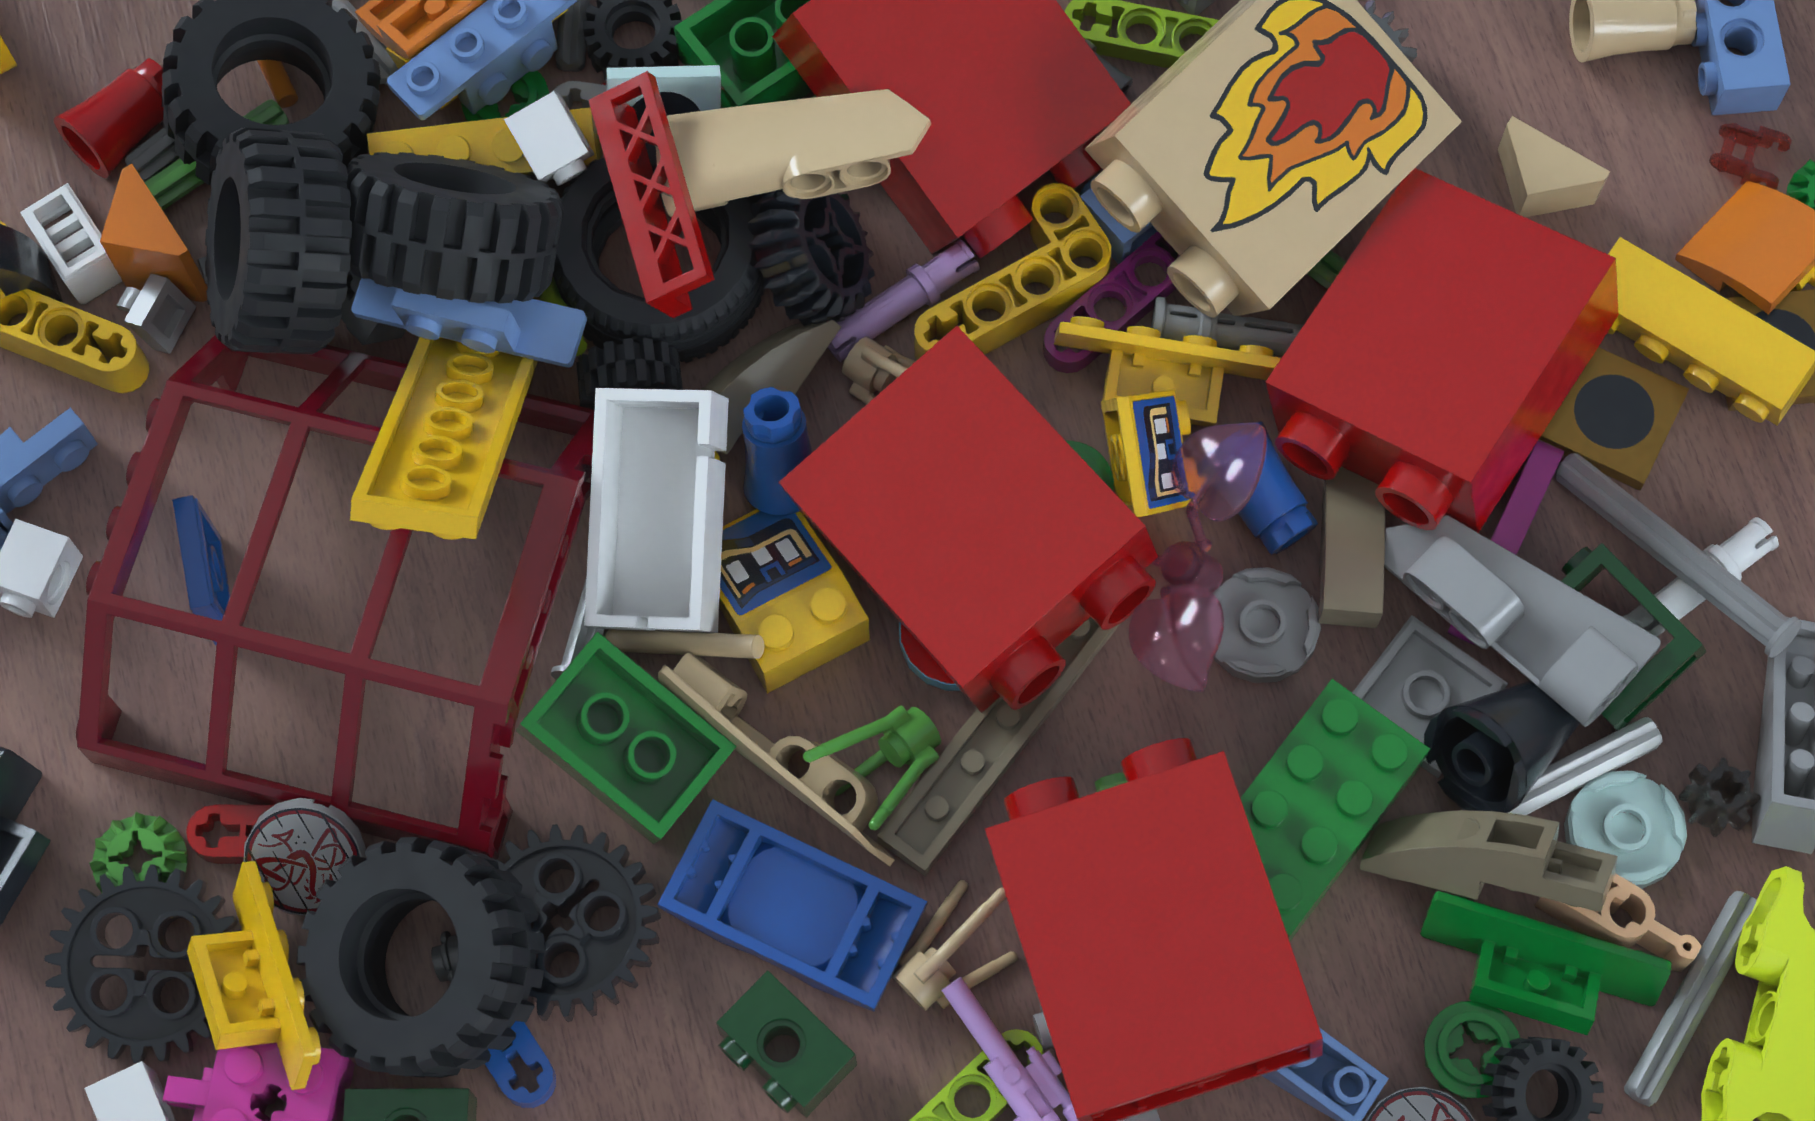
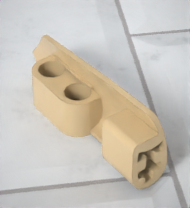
[656,89,932,217]
[658,653,895,867]

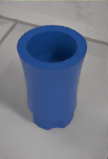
[742,387,813,515]
[1197,421,1318,555]

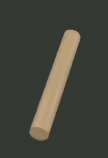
[605,629,765,659]

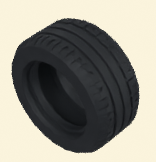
[553,142,765,363]

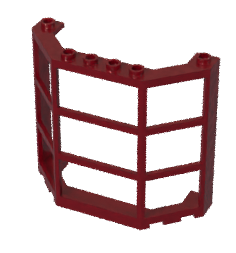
[76,335,595,860]

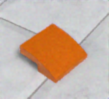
[355,0,487,59]
[1675,181,1815,314]

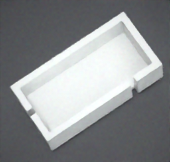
[584,388,729,633]

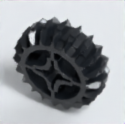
[747,189,875,326]

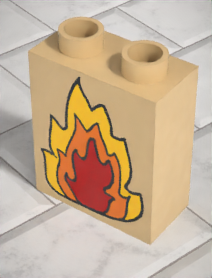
[1085,0,1462,318]

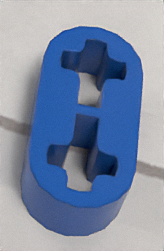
[485,1021,556,1108]

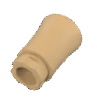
[1569,0,1697,63]

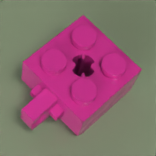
[162,1042,355,1121]

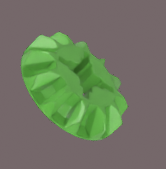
[89,812,188,893]

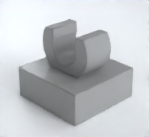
[116,274,196,354]

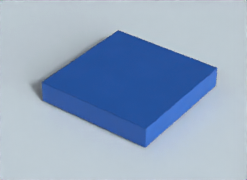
[172,495,230,645]

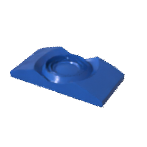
[657,799,928,1012]

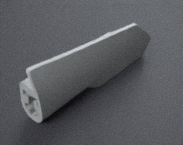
[1384,516,1661,727]

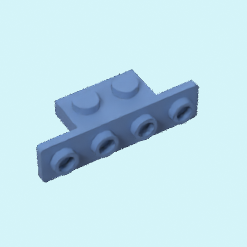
[387,0,578,120]
[351,278,587,368]

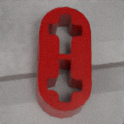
[186,804,274,864]

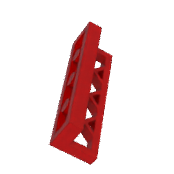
[588,71,715,318]

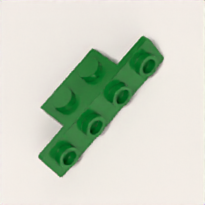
[1420,891,1672,1036]

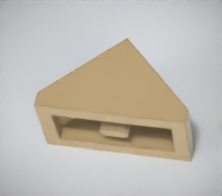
[1498,116,1610,217]

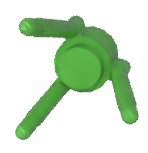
[803,705,941,830]

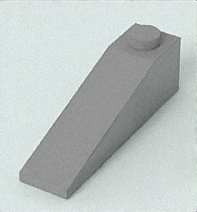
[1752,617,1815,854]

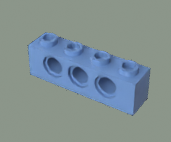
[1691,0,1791,116]

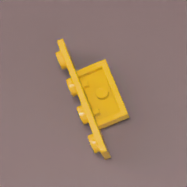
[1054,316,1281,428]
[187,861,321,1090]

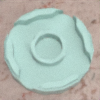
[1564,771,1687,889]

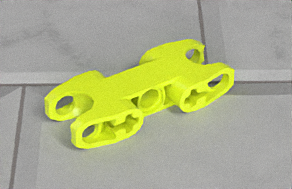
[1701,866,1815,1121]

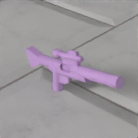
[941,977,1078,1121]

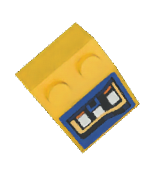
[1101,390,1200,517]
[719,509,870,694]

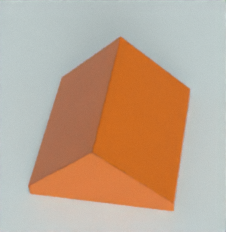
[100,164,208,302]

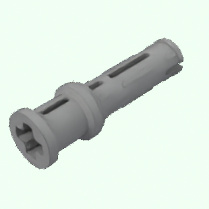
[1151,297,1303,357]

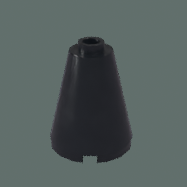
[1424,681,1580,813]

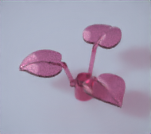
[1129,423,1267,692]

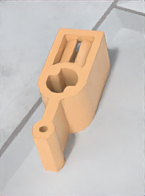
[1535,873,1702,972]

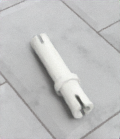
[1622,517,1779,636]

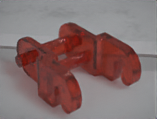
[1709,123,1792,190]

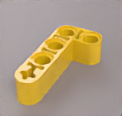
[914,183,1112,361]
[0,221,150,393]

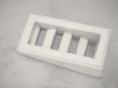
[20,183,122,304]

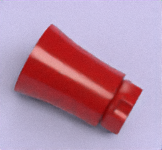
[54,58,164,178]

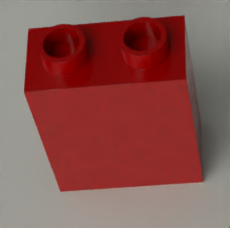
[772,0,1131,259]
[1265,168,1619,533]
[778,326,1158,713]
[985,738,1323,1121]

